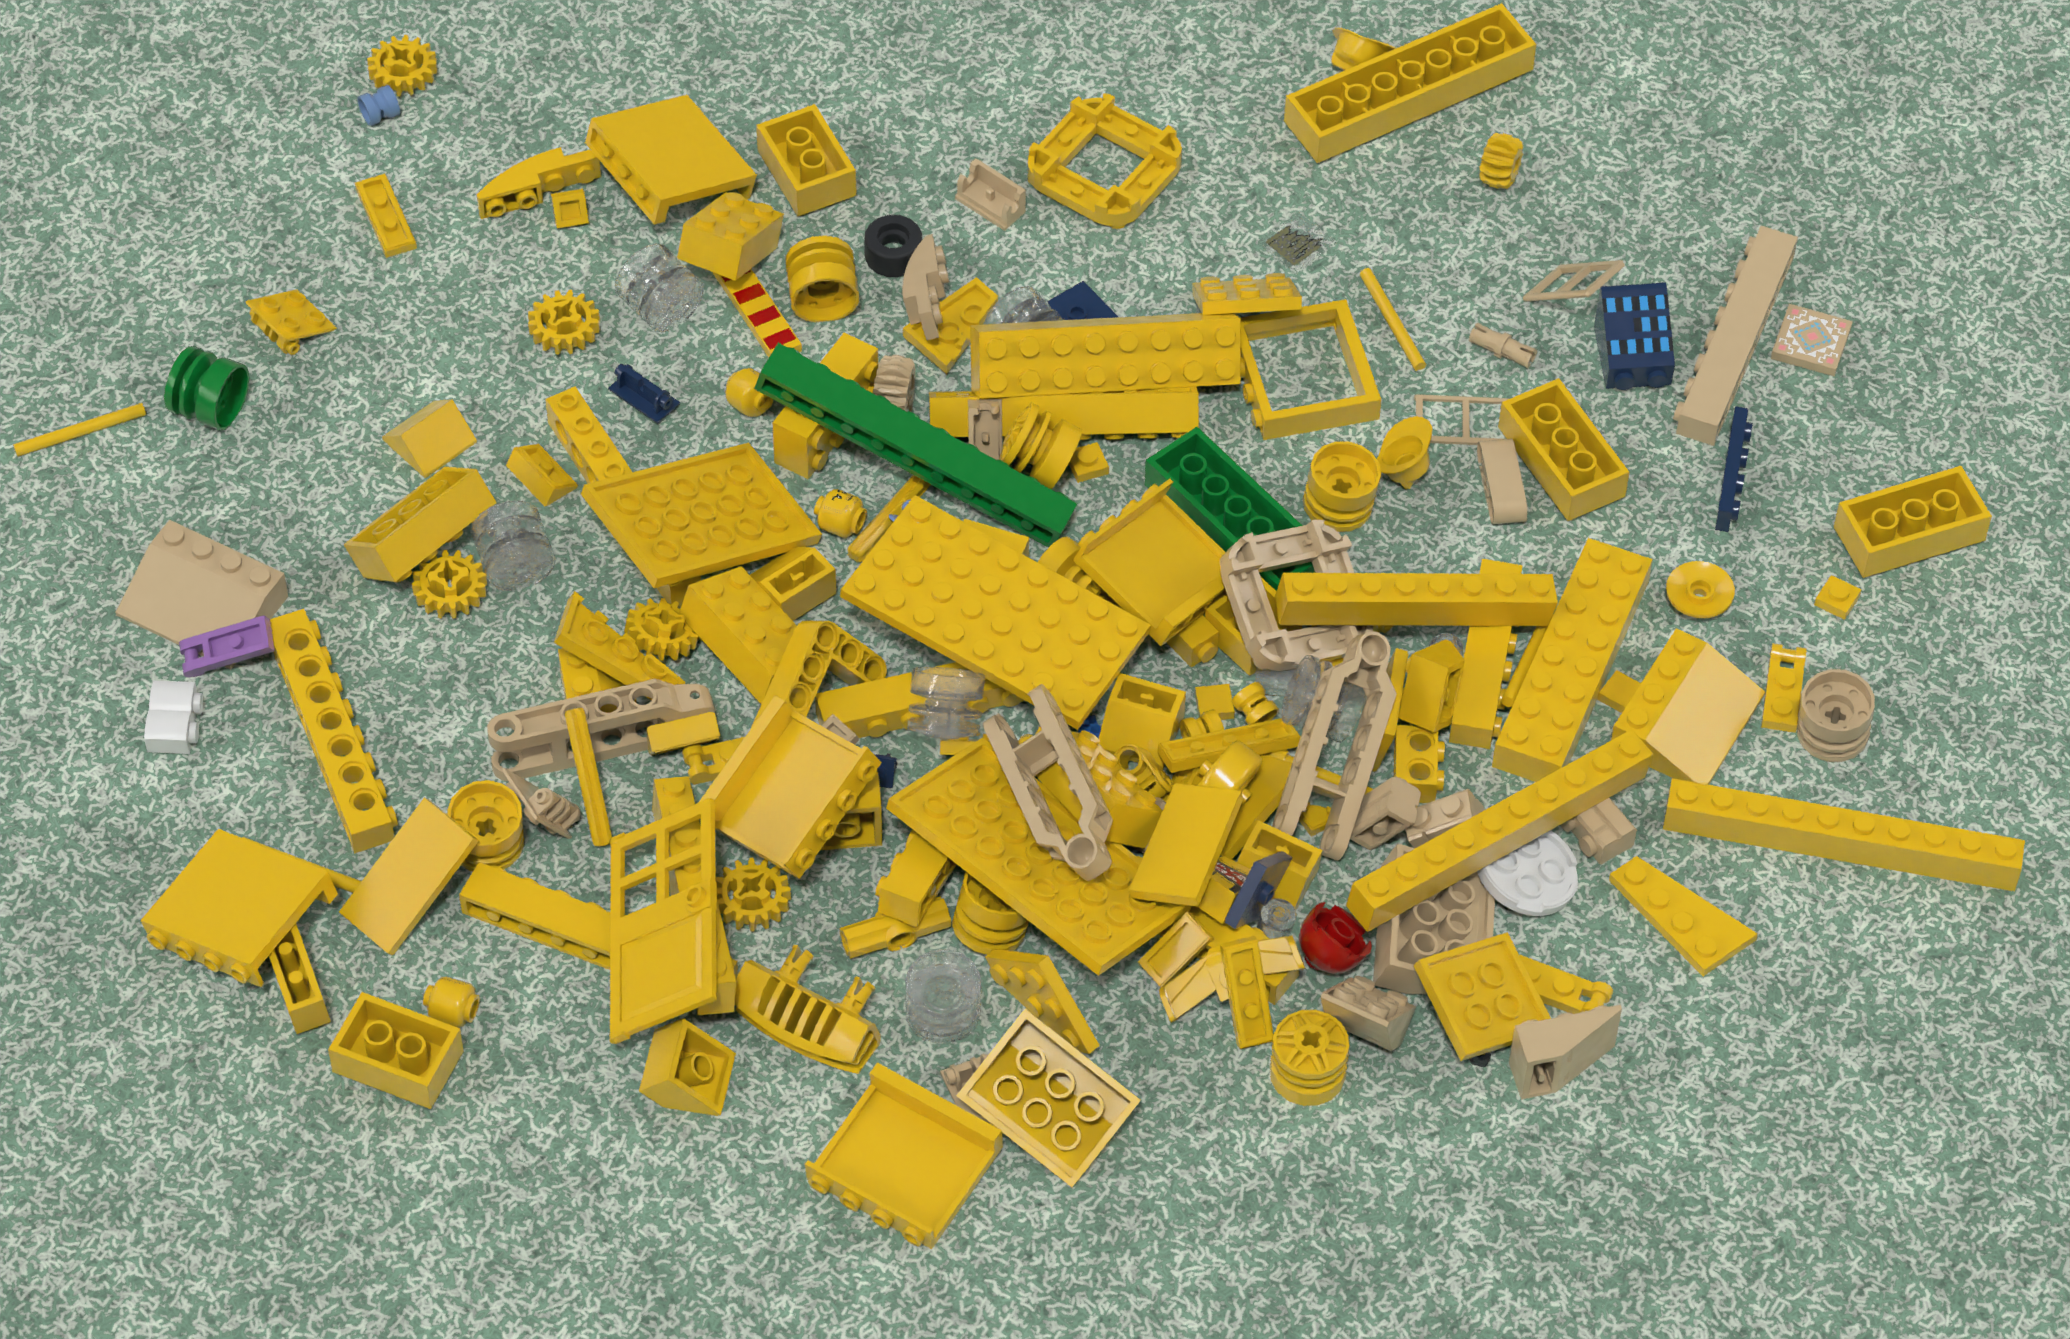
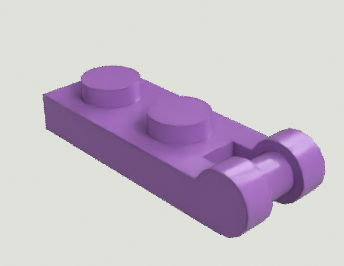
[179,615,275,678]

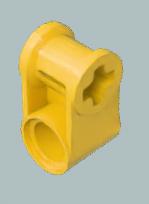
[1114,744,1174,798]

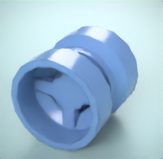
[357,85,400,126]

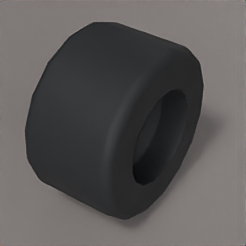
[864,215,922,277]

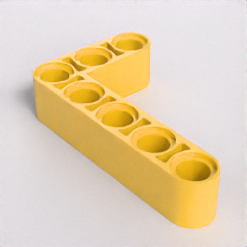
[751,620,887,728]

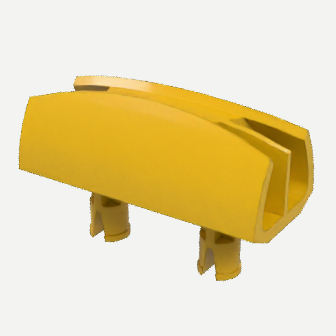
[735,944,881,1074]

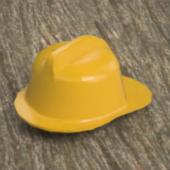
[1331,27,1396,70]
[1377,416,1433,489]

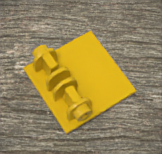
[246,289,337,355]

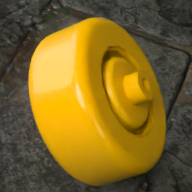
[1197,741,1262,806]

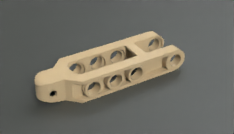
[1272,631,1397,861]
[487,679,715,781]
[983,684,1113,881]

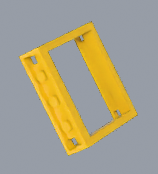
[1240,299,1381,440]

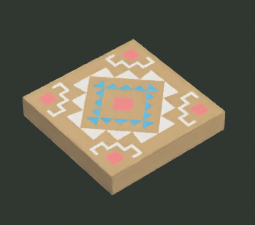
[1771,304,1853,377]

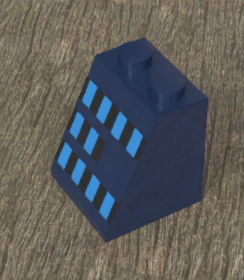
[1594,282,1675,390]

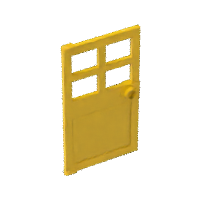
[609,797,717,1044]

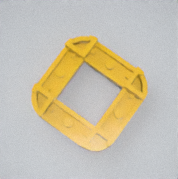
[1028,93,1182,229]

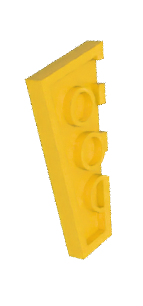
[554,591,686,700]
[1609,856,1758,976]

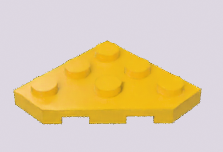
[985,949,1100,1054]

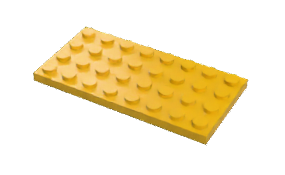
[840,495,1151,730]
[886,737,1192,976]

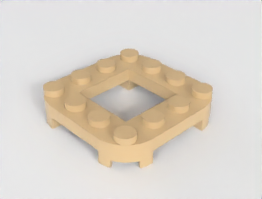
[1220,520,1373,671]

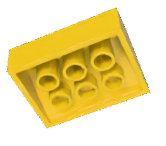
[1611,628,1765,785]
[956,1009,1141,1188]

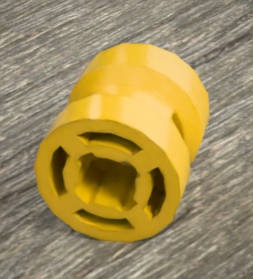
[1231,681,1279,725]
[1179,709,1224,738]

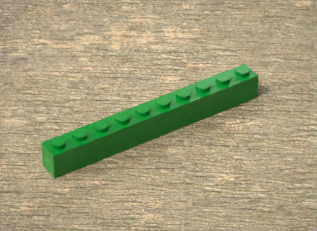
[754,342,1077,547]

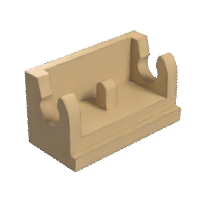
[955,158,1026,231]
[968,399,1002,460]

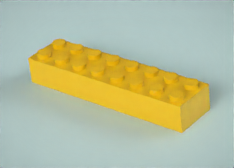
[1284,3,1537,163]
[970,313,1241,399]
[1492,538,1653,782]

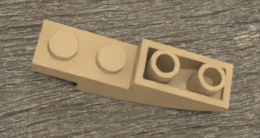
[902,234,949,340]

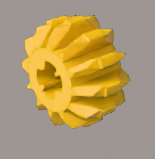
[1479,133,1523,189]

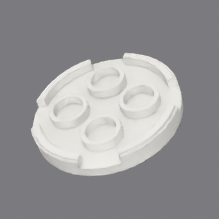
[1477,830,1578,916]

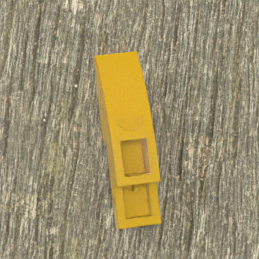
[477,147,601,219]

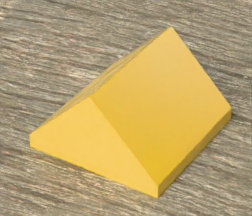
[382,399,477,478]

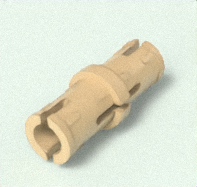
[1469,323,1537,369]

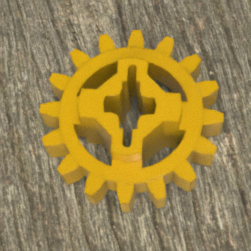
[367,35,437,96]
[528,290,600,355]
[412,550,487,619]
[624,598,699,661]
[716,857,791,932]

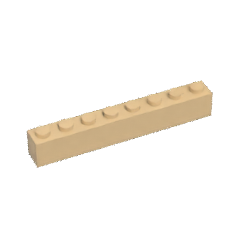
[1673,226,1798,446]

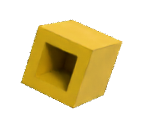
[1166,615,1219,668]

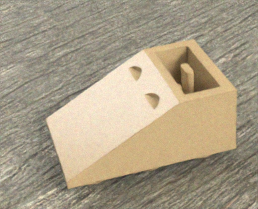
[1320,976,1416,1051]
[1509,1005,1622,1099]

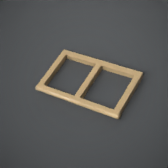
[1523,260,1625,302]
[1414,394,1510,445]

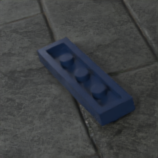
[1715,406,1753,532]

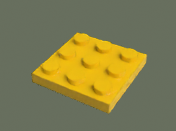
[1192,273,1302,315]
[1413,932,1551,1061]

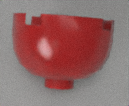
[1298,902,1372,974]

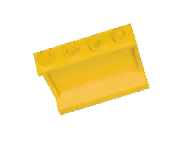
[585,94,757,225]
[1073,479,1227,646]
[698,695,882,879]
[140,829,338,987]
[805,1062,1003,1249]

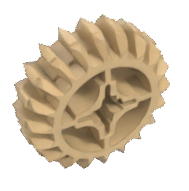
[873,355,916,412]

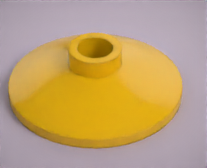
[1666,561,1735,618]

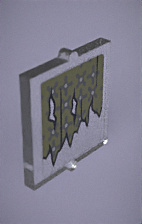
[1258,212,1336,275]

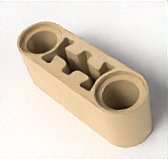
[1477,439,1527,525]

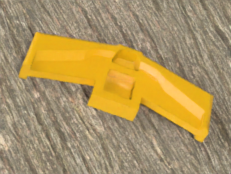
[1159,935,1306,1023]

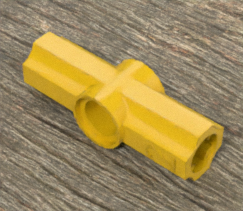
[840,896,951,959]

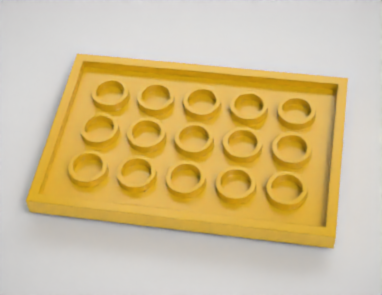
[581,442,822,588]

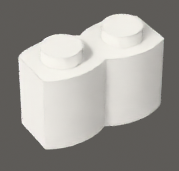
[144,680,203,754]

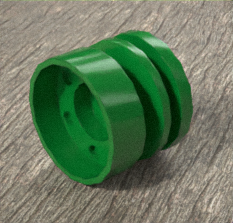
[164,346,250,430]

